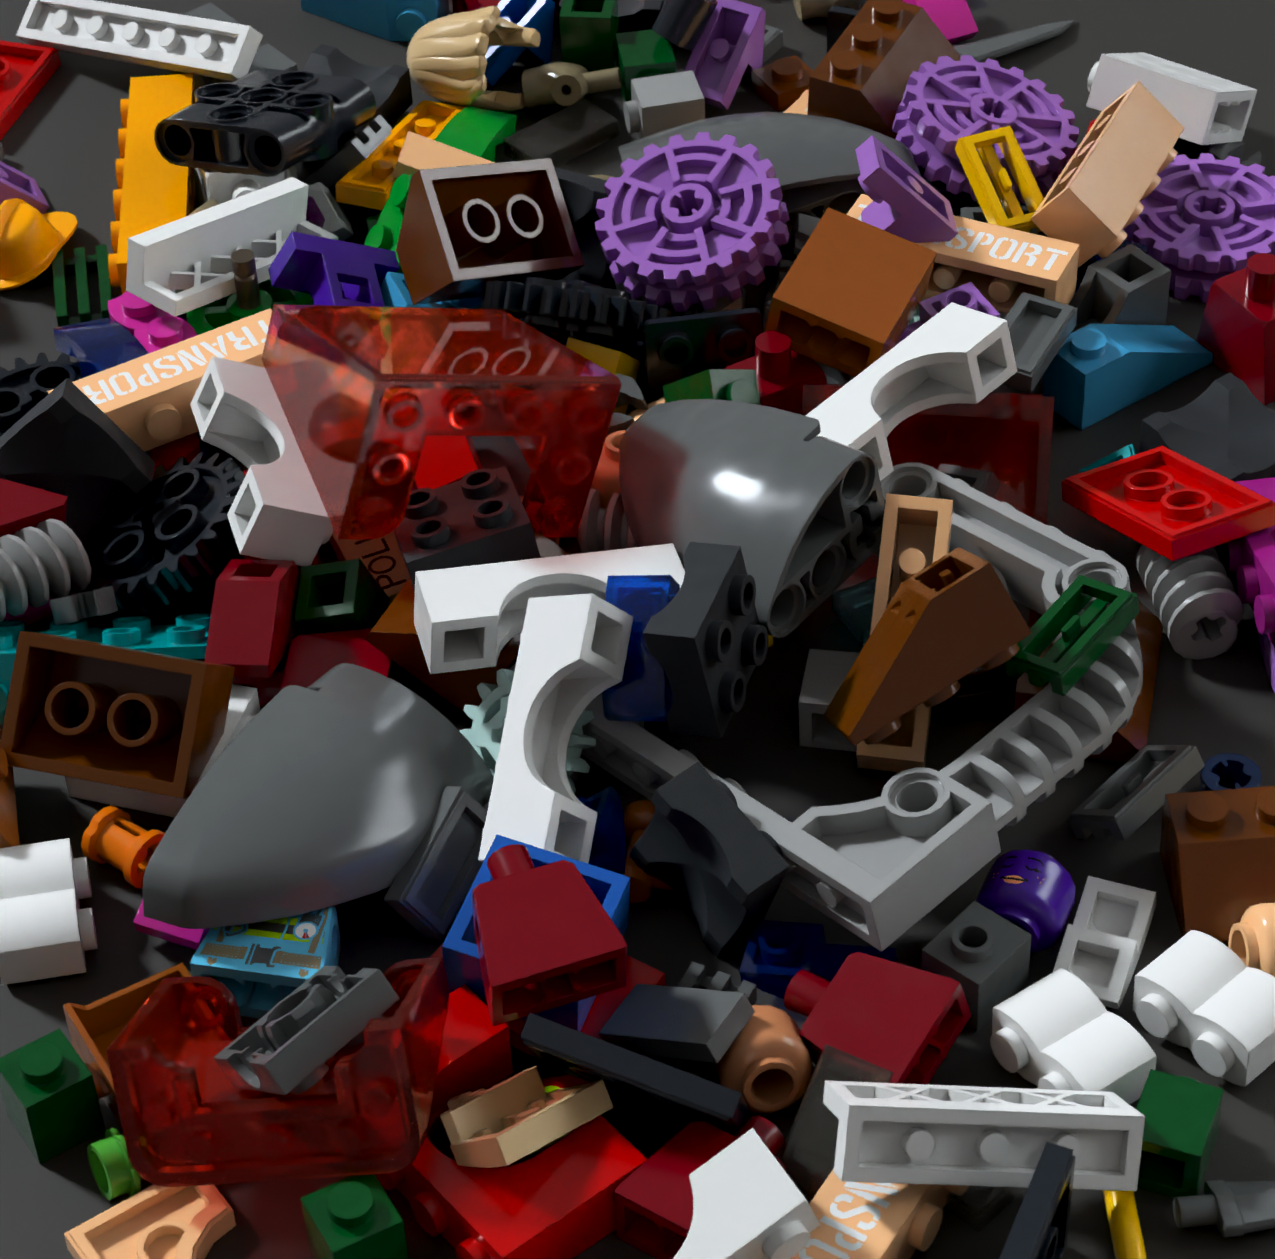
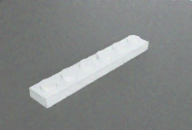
[16,0,263,81]

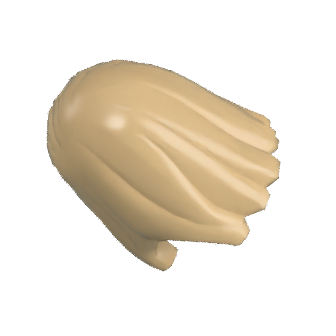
[406,6,541,112]

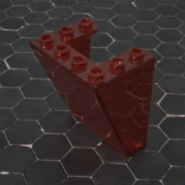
[261,304,622,539]

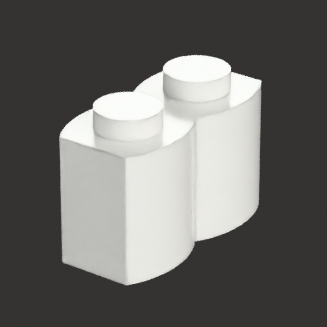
[0,838,98,985]
[1133,930,1275,1087]
[990,968,1156,1104]

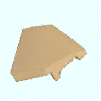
[440,1066,614,1168]

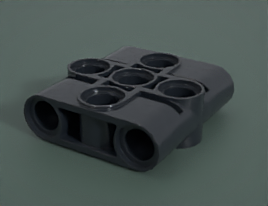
[154,68,376,177]

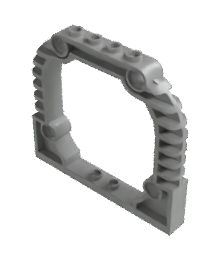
[508,463,1143,952]

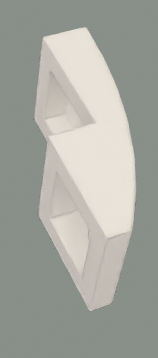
[1053,876,1157,1009]

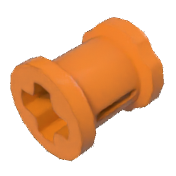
[81,805,165,889]

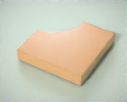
[64,1161,236,1259]

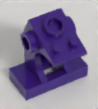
[268,231,399,380]

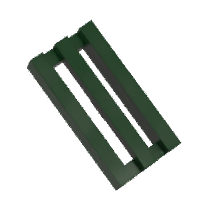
[52,244,113,333]
[1004,575,1140,696]

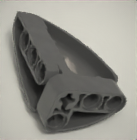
[618,112,922,248]
[619,399,885,638]
[143,663,494,929]

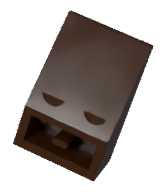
[824,547,1032,746]

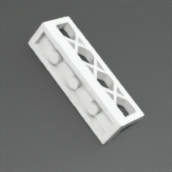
[126,177,338,317]
[823,1081,1145,1191]

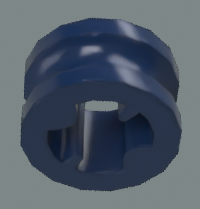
[1198,753,1262,791]

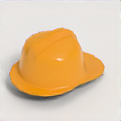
[0,198,78,291]

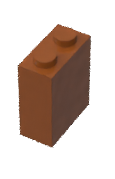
[764,207,937,377]

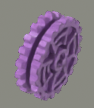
[892,55,1079,206]
[595,132,789,312]
[1118,153,1275,303]

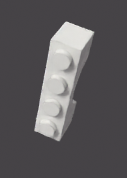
[805,302,1017,481]
[190,356,334,566]
[414,543,685,674]
[478,593,633,864]
[673,1128,821,1259]

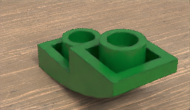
[435,106,517,162]

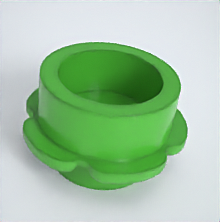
[87,1128,150,1200]

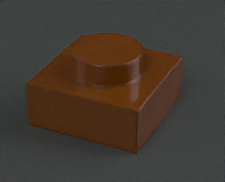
[751,55,813,112]

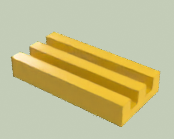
[955,126,1044,233]

